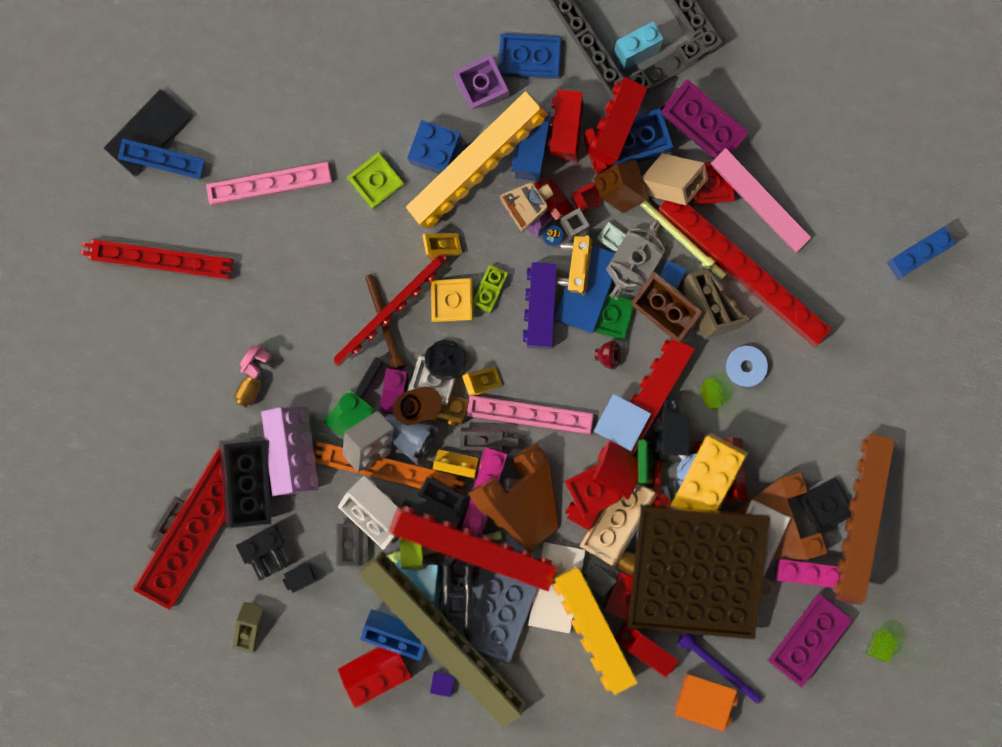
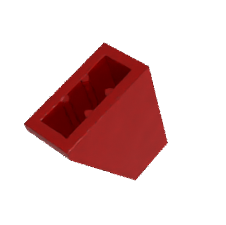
[614,622,678,678]

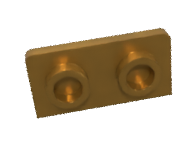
[429,395,469,427]

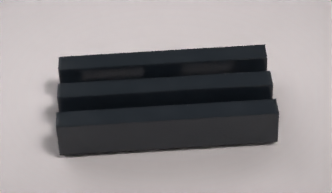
[355,357,384,399]

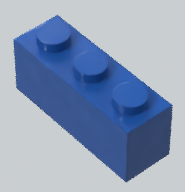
[887,226,956,280]
[360,609,426,661]

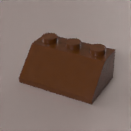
[631,272,703,343]

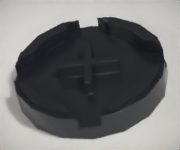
[424,340,467,380]

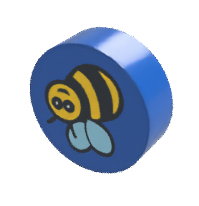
[542,225,563,247]

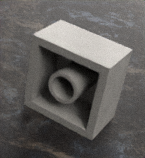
[342,411,394,472]

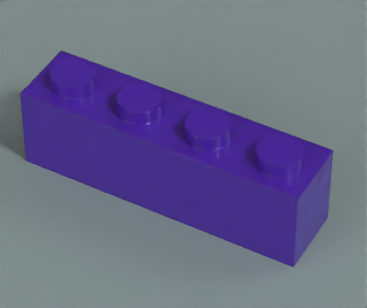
[523,262,557,349]

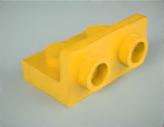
[433,450,479,479]

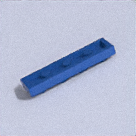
[118,138,205,180]

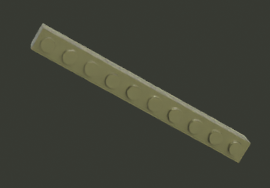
[358,551,526,727]

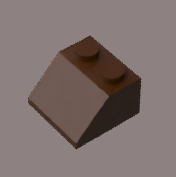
[594,160,649,213]

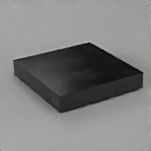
[797,478,852,533]

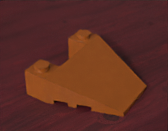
[468,443,558,552]
[733,472,827,560]

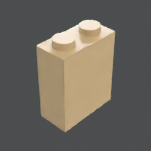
[642,153,708,205]

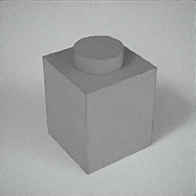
[560,208,590,240]

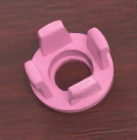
[240,343,272,379]

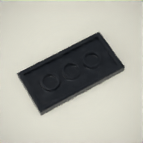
[104,89,191,177]

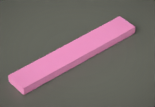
[710,149,811,252]
[206,162,332,205]
[467,395,594,435]

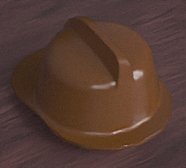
[393,386,442,425]

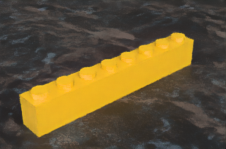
[406,91,548,229]

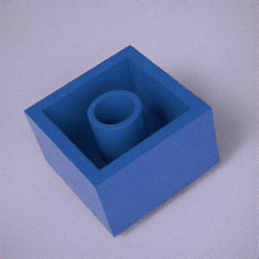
[407,120,463,174]

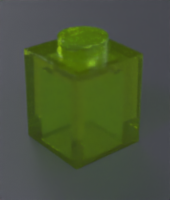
[865,628,898,663]

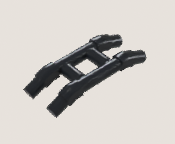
[443,566,473,642]

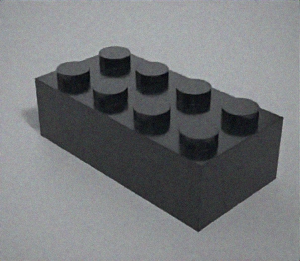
[219,437,272,528]

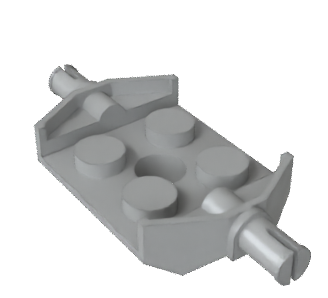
[606,220,665,300]

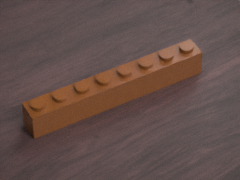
[834,433,895,606]

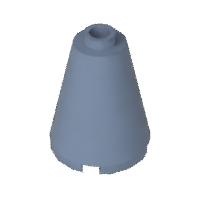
[384,414,439,465]

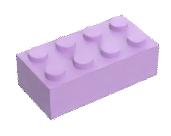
[261,407,319,496]

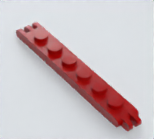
[80,239,234,280]
[334,254,446,366]

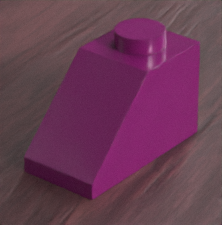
[380,368,408,414]

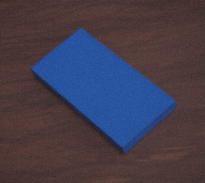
[554,245,615,334]

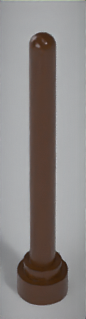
[365,274,407,370]

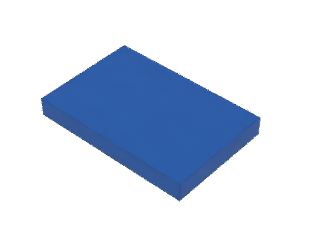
[498,33,562,79]

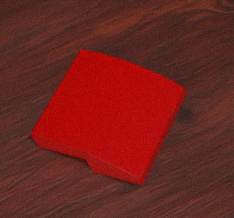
[592,441,639,500]

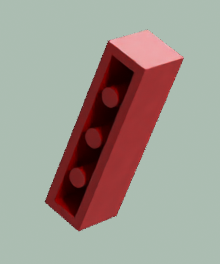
[589,77,647,166]

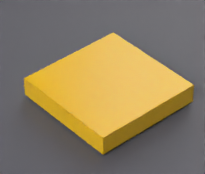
[431,278,474,323]

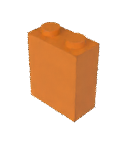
[673,673,739,732]

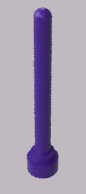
[677,633,762,703]

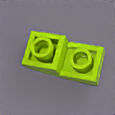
[473,265,508,313]

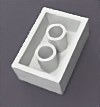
[338,476,403,550]

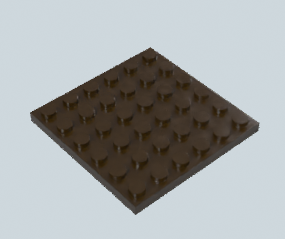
[627,504,771,640]

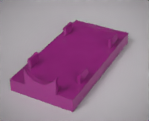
[660,79,749,159]
[767,594,852,688]

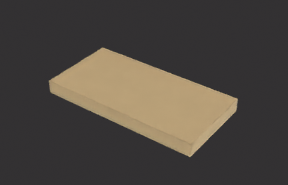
[580,482,658,567]

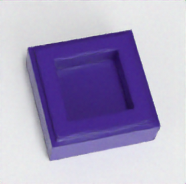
[430,672,454,697]

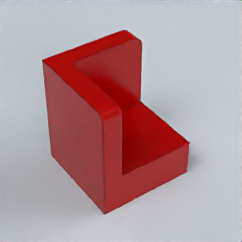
[571,182,601,213]

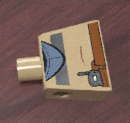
[500,182,554,233]

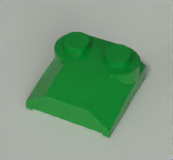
[324,390,377,438]

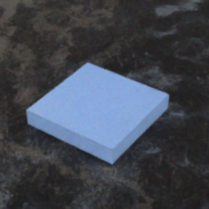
[593,394,651,451]

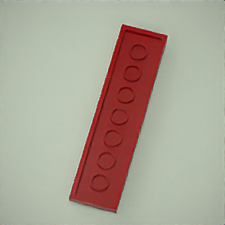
[132,446,225,610]

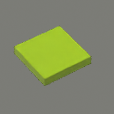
[347,152,405,210]

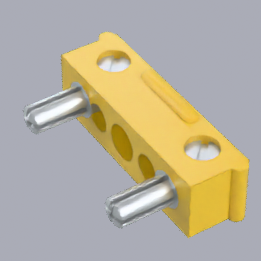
[556,235,593,296]

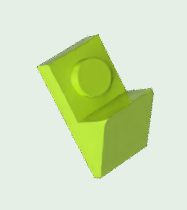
[400,538,423,570]

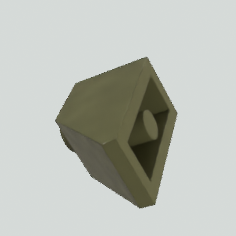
[232,602,264,653]

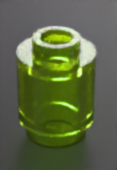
[700,378,724,410]

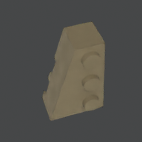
[680,269,750,339]

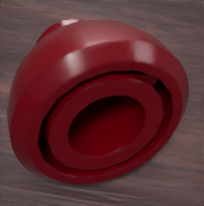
[594,341,620,370]

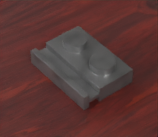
[336,523,368,566]

